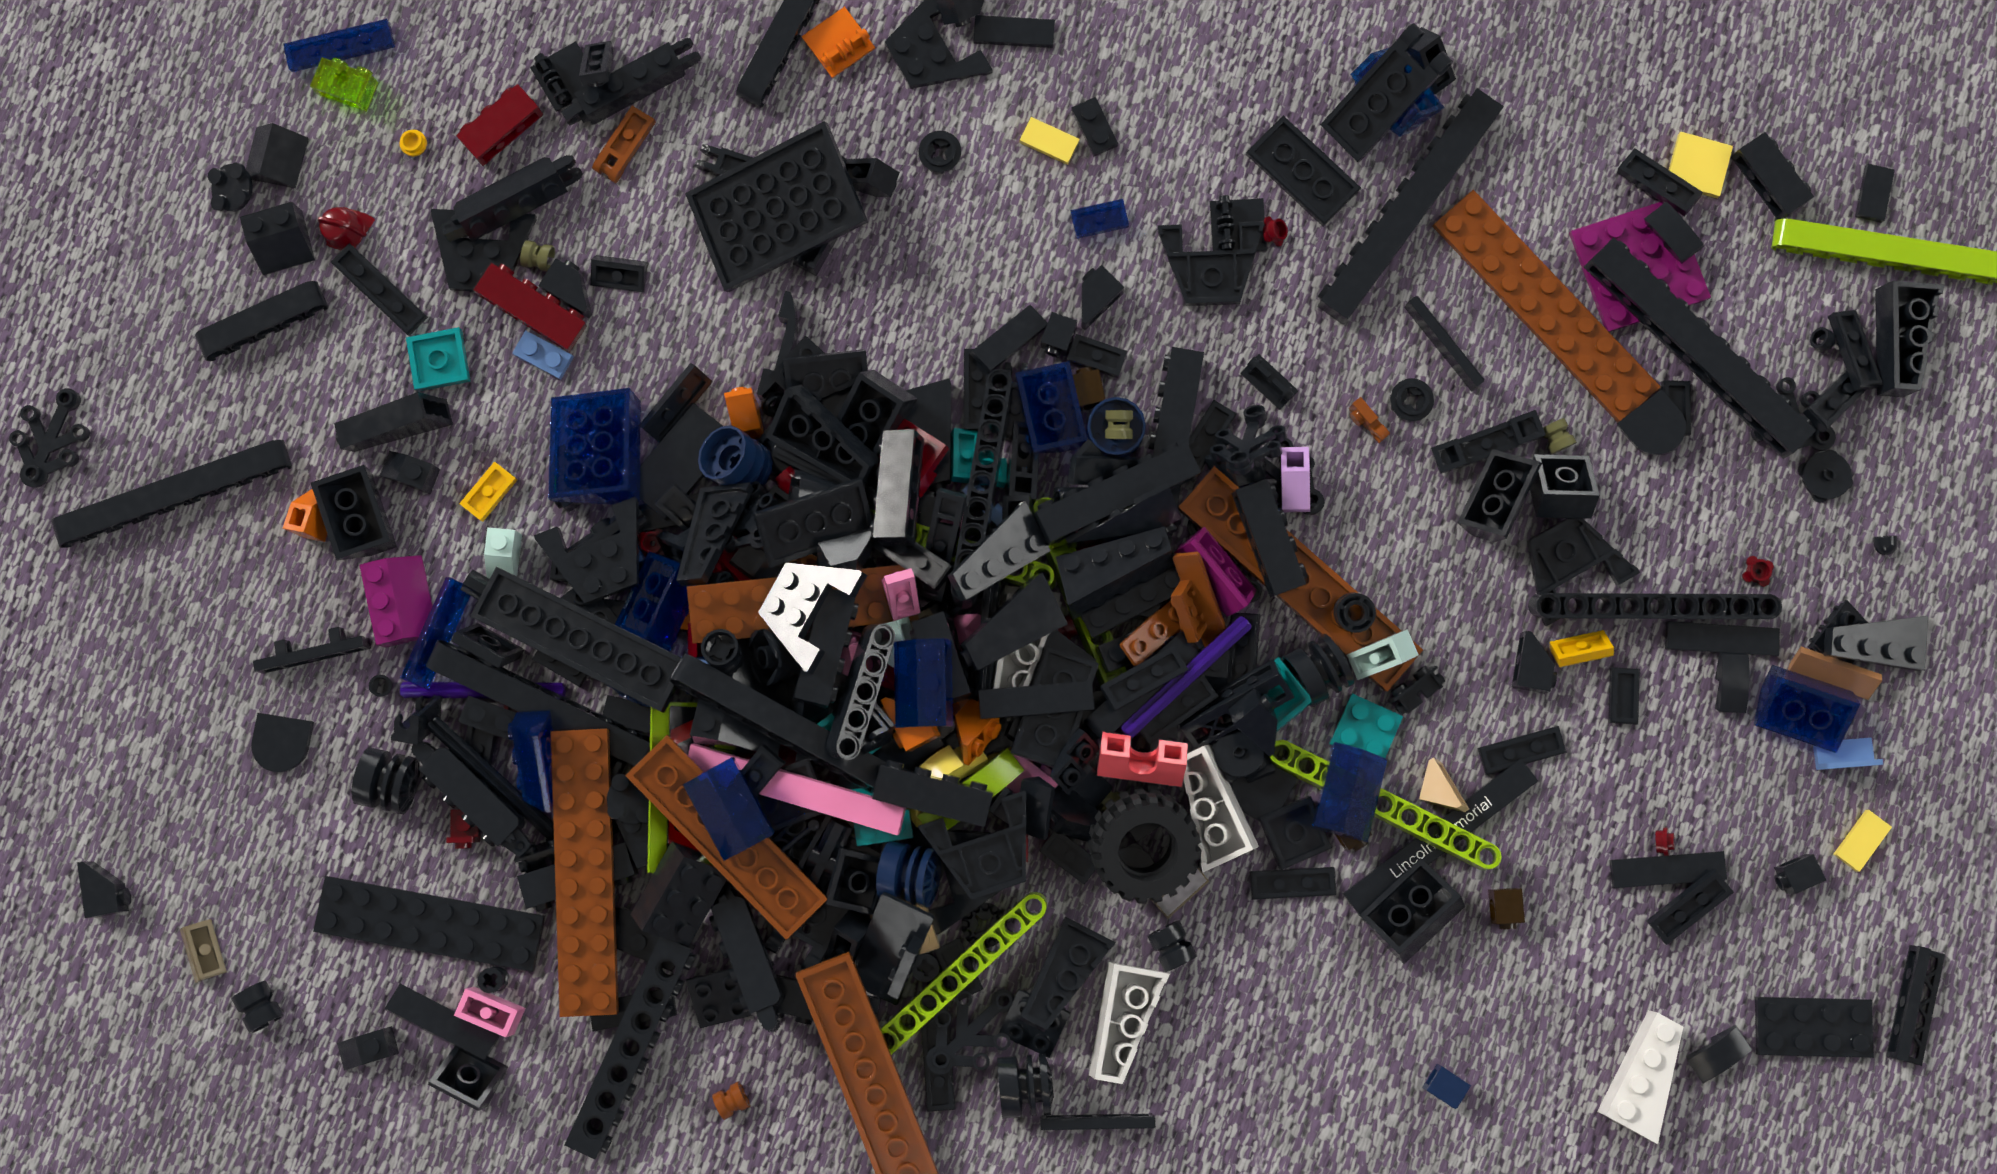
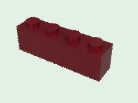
[473,263,587,353]

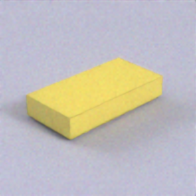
[1020,117,1080,165]
[1833,810,1892,872]

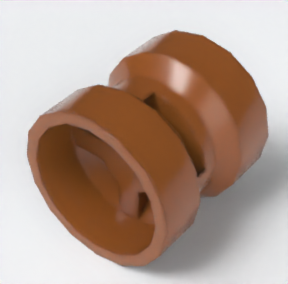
[712,1081,751,1120]

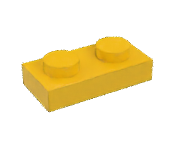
[459,461,518,522]
[1550,630,1614,667]

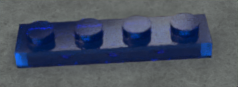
[283,19,395,72]
[400,577,470,690]

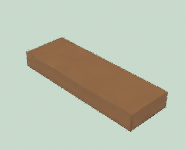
[1788,646,1882,700]

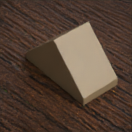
[1419,758,1469,812]

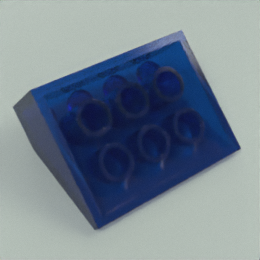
[548,388,641,505]

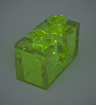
[310,57,379,112]

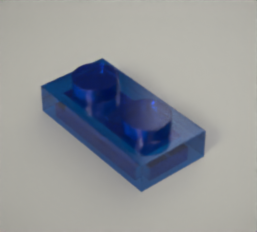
[1070,199,1129,239]

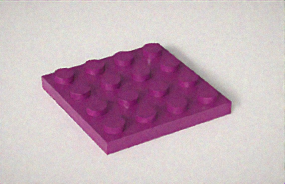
[1569,202,1711,332]

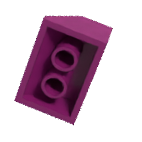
[1174,526,1257,617]
[359,555,439,648]

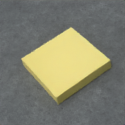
[1669,132,1733,199]

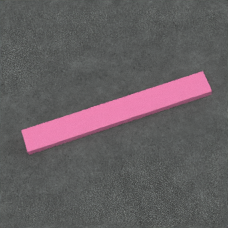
[688,743,906,835]

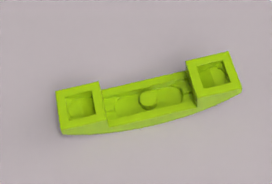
[917,747,1024,830]

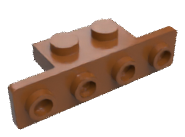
[1171,552,1226,648]
[1120,599,1181,666]

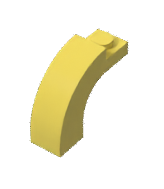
[906,745,988,827]

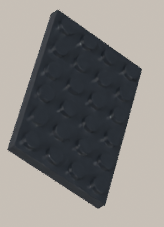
[685,121,868,292]

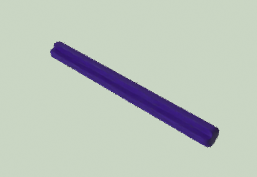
[1120,616,1252,738]
[400,682,566,698]

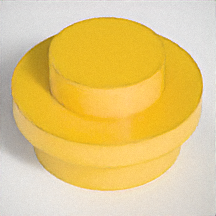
[399,130,427,157]

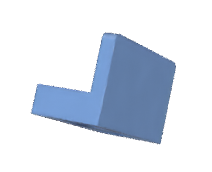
[1813,738,1884,770]

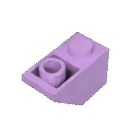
[1281,447,1310,512]

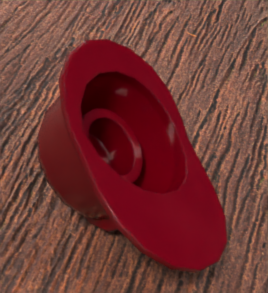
[318,207,375,251]

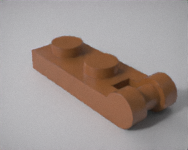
[592,105,656,183]

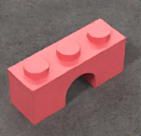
[1097,732,1188,787]

